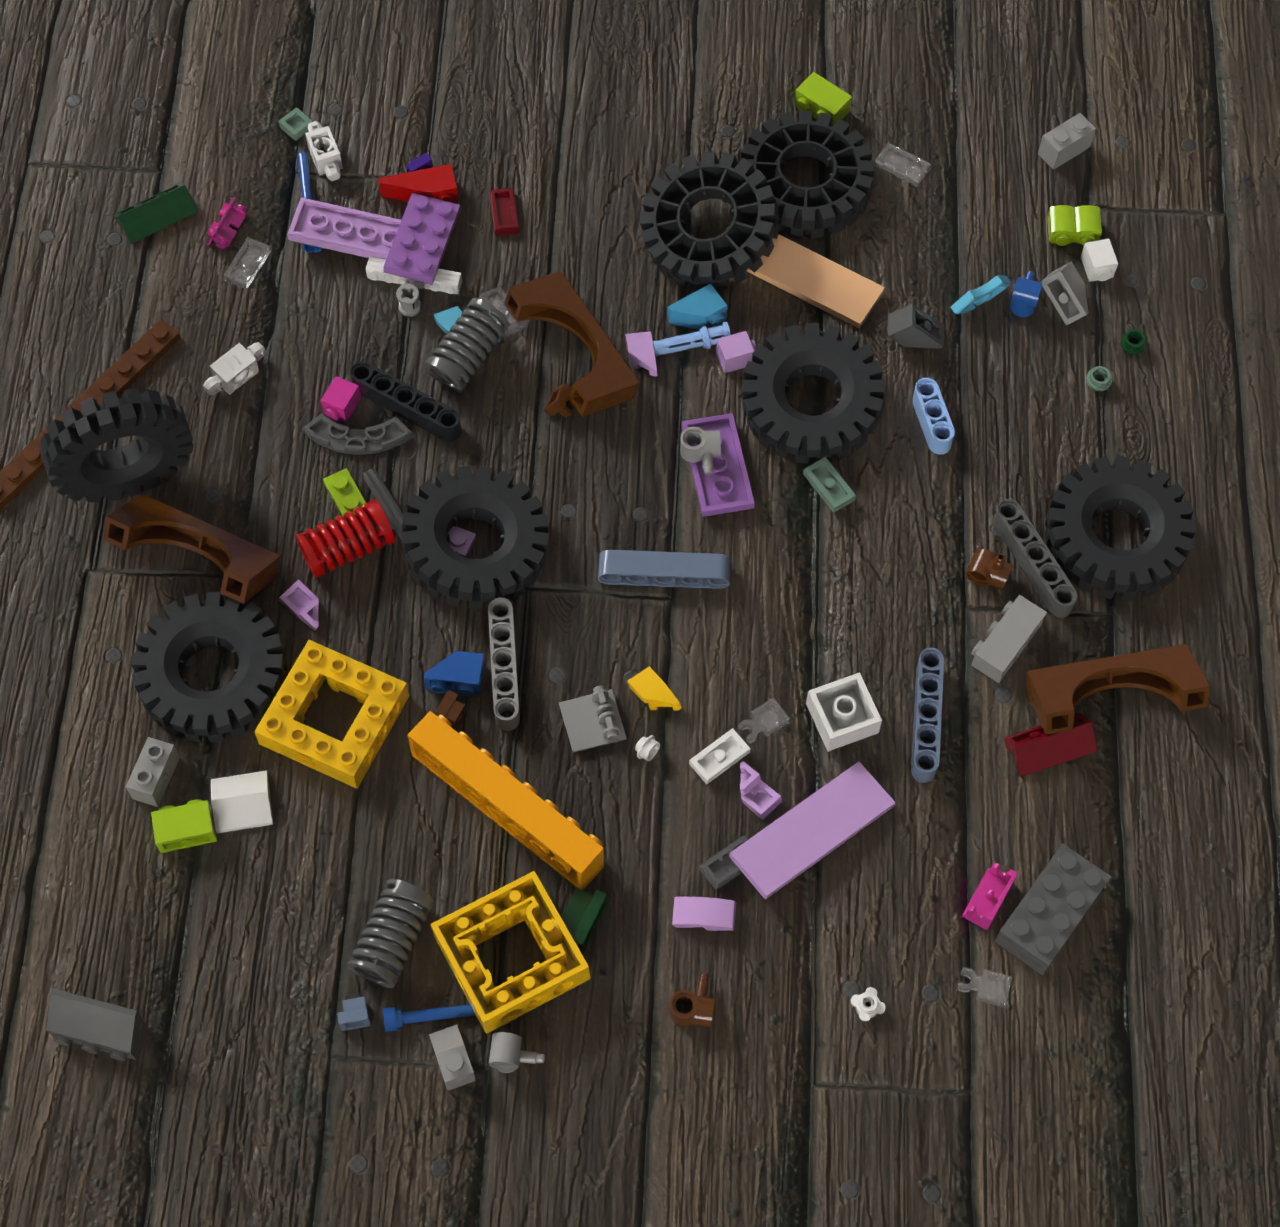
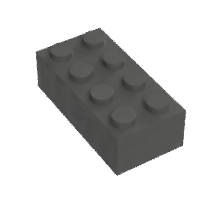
[994,843,1111,975]

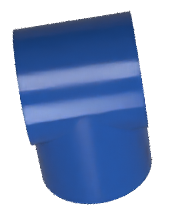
[1010,271,1042,317]

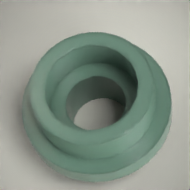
[1086,366,1112,391]

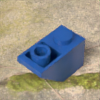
[424,651,485,696]

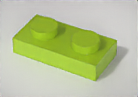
[323,468,366,516]

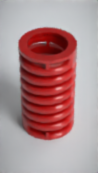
[295,499,396,579]

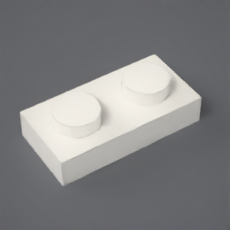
[689,728,750,785]

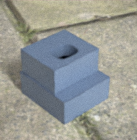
[337,997,371,1031]

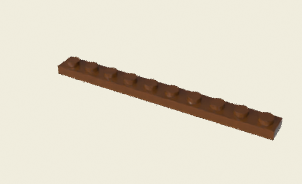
[0,319,181,511]

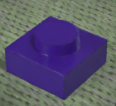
[406,153,433,172]

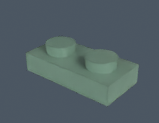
[803,457,856,513]

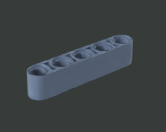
[598,550,730,589]
[911,648,944,783]

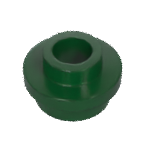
[1120,329,1147,354]

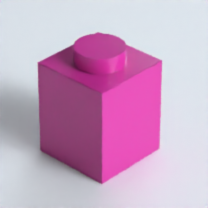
[321,376,361,423]

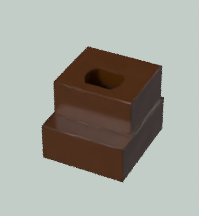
[435,690,466,731]

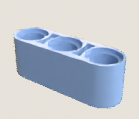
[912,378,955,455]

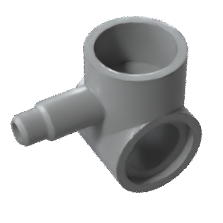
[680,427,721,476]
[489,1032,545,1073]

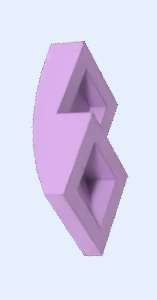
[672,897,736,931]

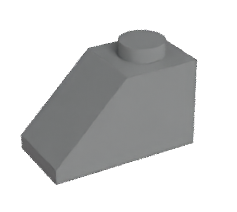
[1041,261,1088,325]
[429,1025,476,1091]

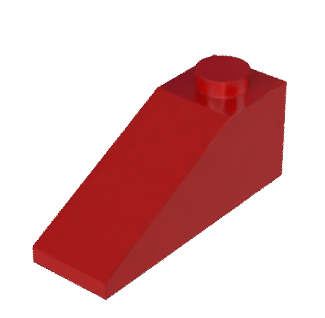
[378,164,459,203]

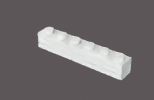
[366,256,462,295]

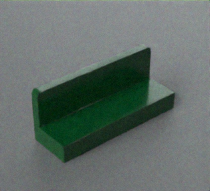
[113,183,197,243]

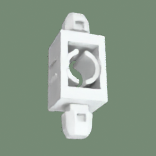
[305,121,343,181]
[203,342,266,396]

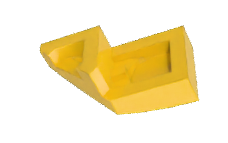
[627,666,682,711]

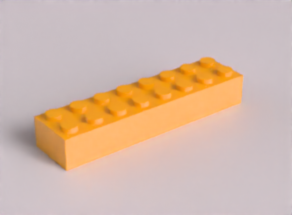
[407,711,604,890]

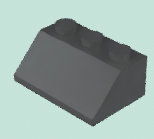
[46,988,149,1062]

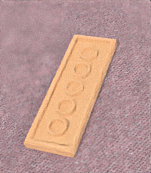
[746,234,885,329]

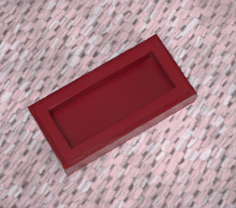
[489,188,520,236]

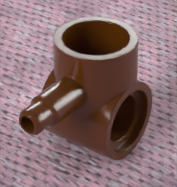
[965,549,1013,590]
[669,973,715,1028]

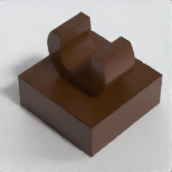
[543,383,574,417]

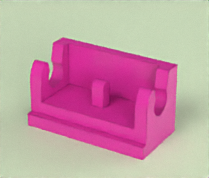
[962,863,1018,930]

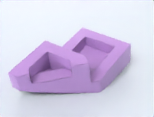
[625,331,657,376]
[279,579,319,631]
[740,761,782,820]

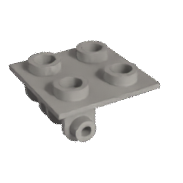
[559,685,627,753]

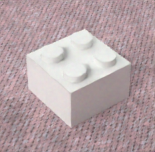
[806,672,882,751]

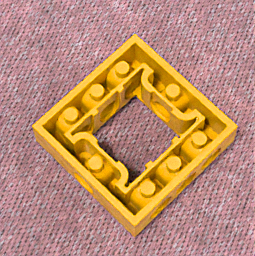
[254,640,409,789]
[430,871,591,1034]

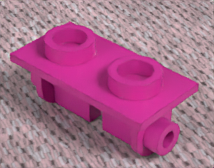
[207,196,247,249]

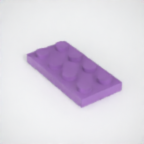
[383,193,460,285]
[681,413,755,517]

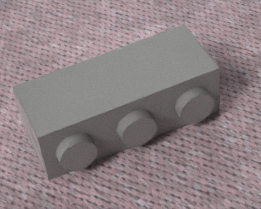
[971,595,1047,683]

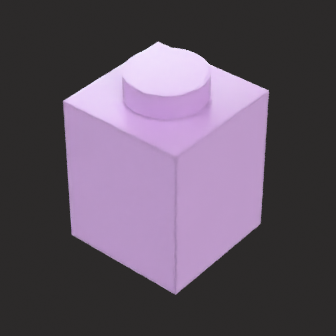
[716,331,757,373]

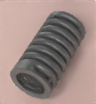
[424,298,510,393]
[347,879,434,988]

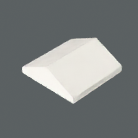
[211,771,273,833]

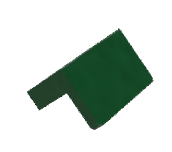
[562,889,608,953]

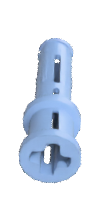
[653,322,731,357]

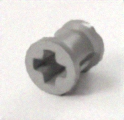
[396,284,421,317]

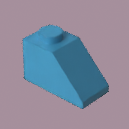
[667,284,727,330]

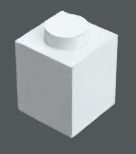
[1081,239,1118,282]

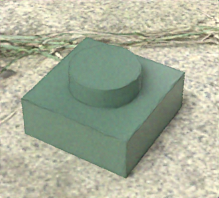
[278,107,313,141]

